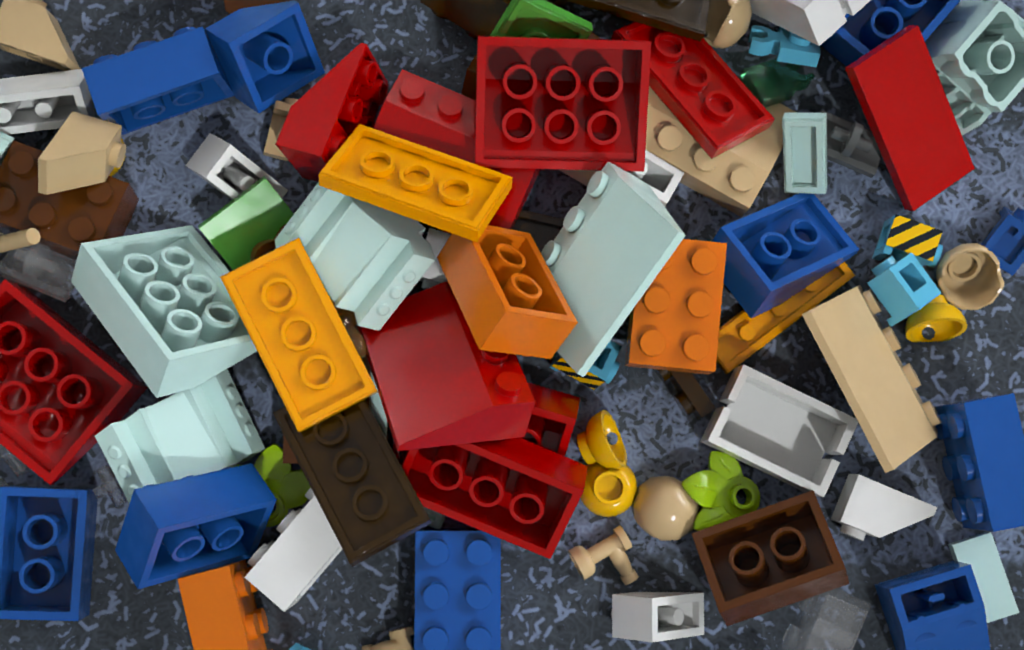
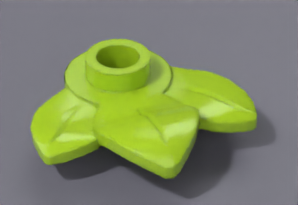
[234,444,311,527]
[681,451,760,531]

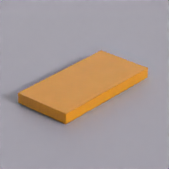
[318,124,513,242]
[220,238,378,432]

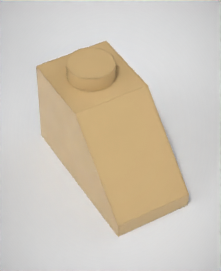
[0,0,80,71]
[38,111,126,195]

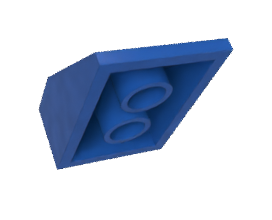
[712,193,860,318]

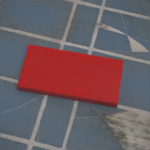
[611,22,775,159]
[845,25,975,211]

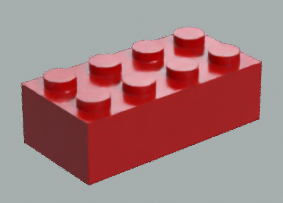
[402,438,588,559]

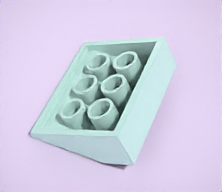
[541,161,686,377]
[71,225,257,398]

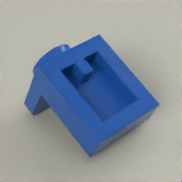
[981,207,1024,276]

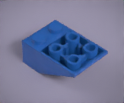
[874,560,990,650]

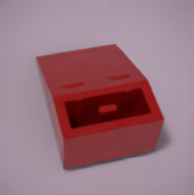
[275,43,389,182]

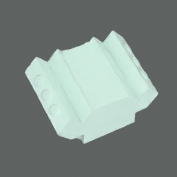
[925,0,1024,136]
[275,182,435,331]
[95,369,265,504]

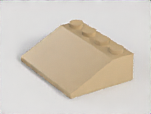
[646,82,795,217]
[802,285,941,473]

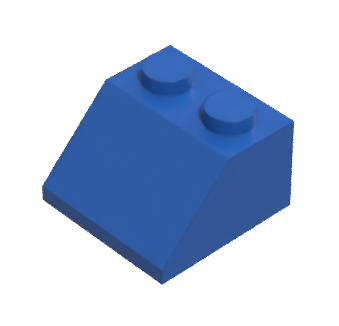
[205,0,325,113]

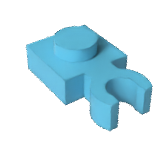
[748,25,821,67]

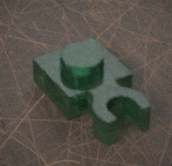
[738,58,815,108]

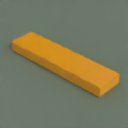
[716,262,856,374]

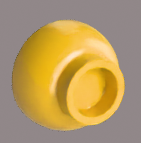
[905,294,967,343]
[577,410,627,469]
[581,462,637,517]

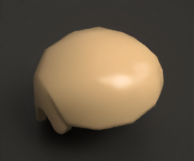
[703,0,752,49]
[936,243,1004,310]
[632,476,700,541]

